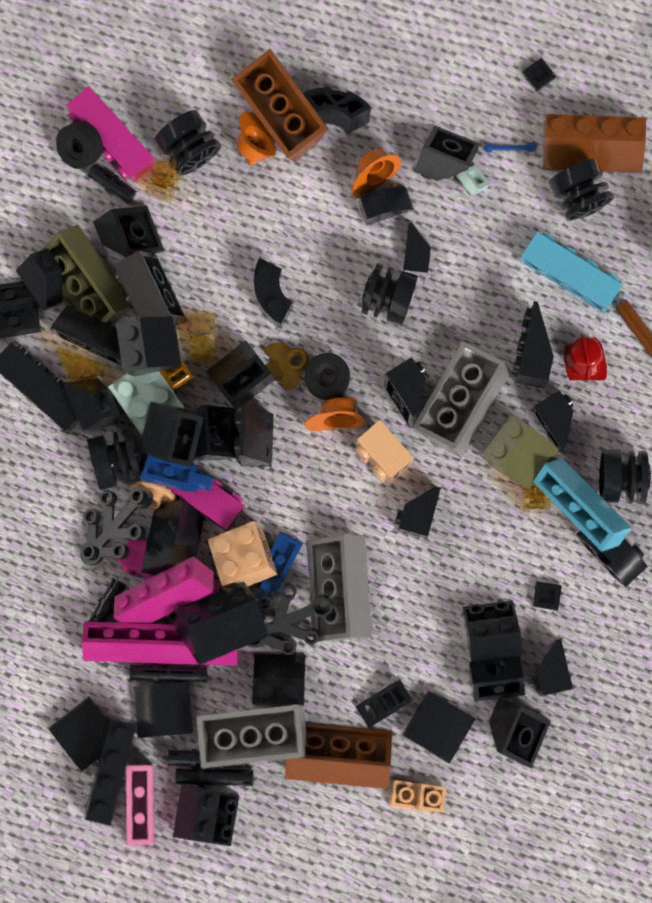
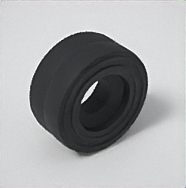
[56,121,103,169]
[305,353,350,400]

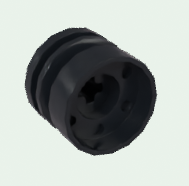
[154,110,221,176]
[549,159,614,221]
[361,263,418,326]
[87,428,143,491]
[599,449,651,504]

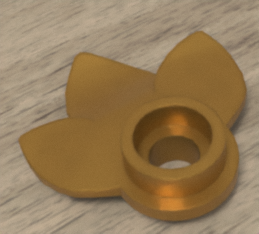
[264,342,309,391]

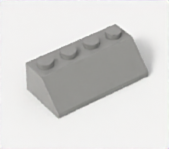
[412,341,511,458]
[308,535,372,642]
[196,705,306,768]

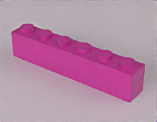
[82,622,238,666]

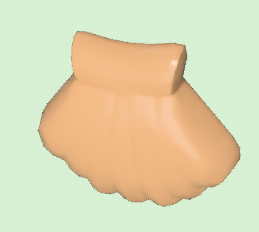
[130,480,176,509]

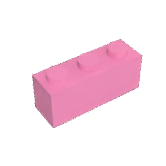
[126,765,155,845]

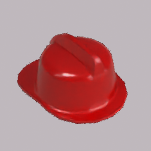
[564,336,607,381]

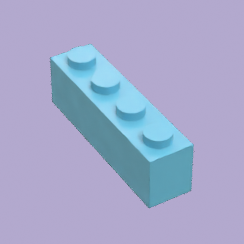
[520,232,623,314]
[533,459,632,552]

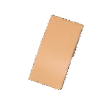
[388,780,446,813]

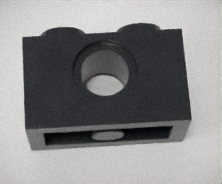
[469,656,525,702]

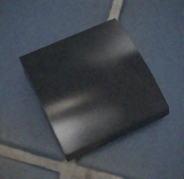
[0,281,41,339]
[134,682,193,738]
[402,691,476,764]
[48,697,108,772]

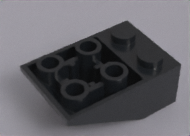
[511,301,554,389]
[235,404,274,467]

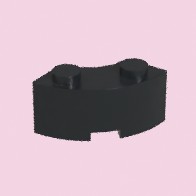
[303,87,371,134]
[254,257,293,329]
[576,530,648,587]

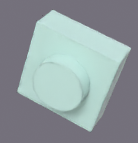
[457,165,490,195]

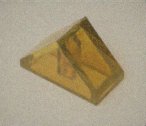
[146,160,182,204]
[189,314,217,365]
[56,347,107,382]
[521,484,551,513]

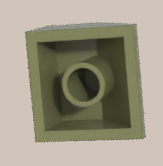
[482,414,559,490]

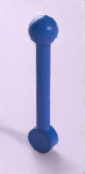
[484,142,536,153]

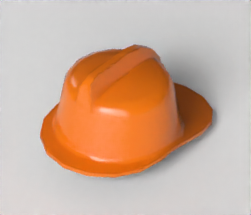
[237,111,276,166]
[352,147,402,199]
[304,397,366,431]

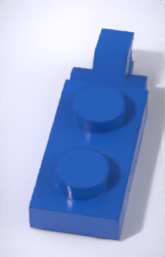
[141,454,214,493]
[255,532,303,603]

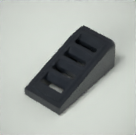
[356,679,413,728]

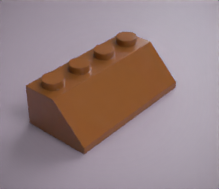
[231,49,329,162]
[542,114,646,173]
[285,722,393,789]

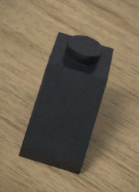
[359,186,414,226]
[16,248,63,311]
[532,390,574,452]
[394,486,441,539]
[532,639,573,697]

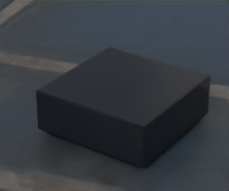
[522,57,557,93]
[532,581,562,611]

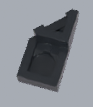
[403,222,431,273]

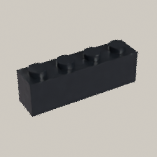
[0,342,79,434]
[84,715,137,826]

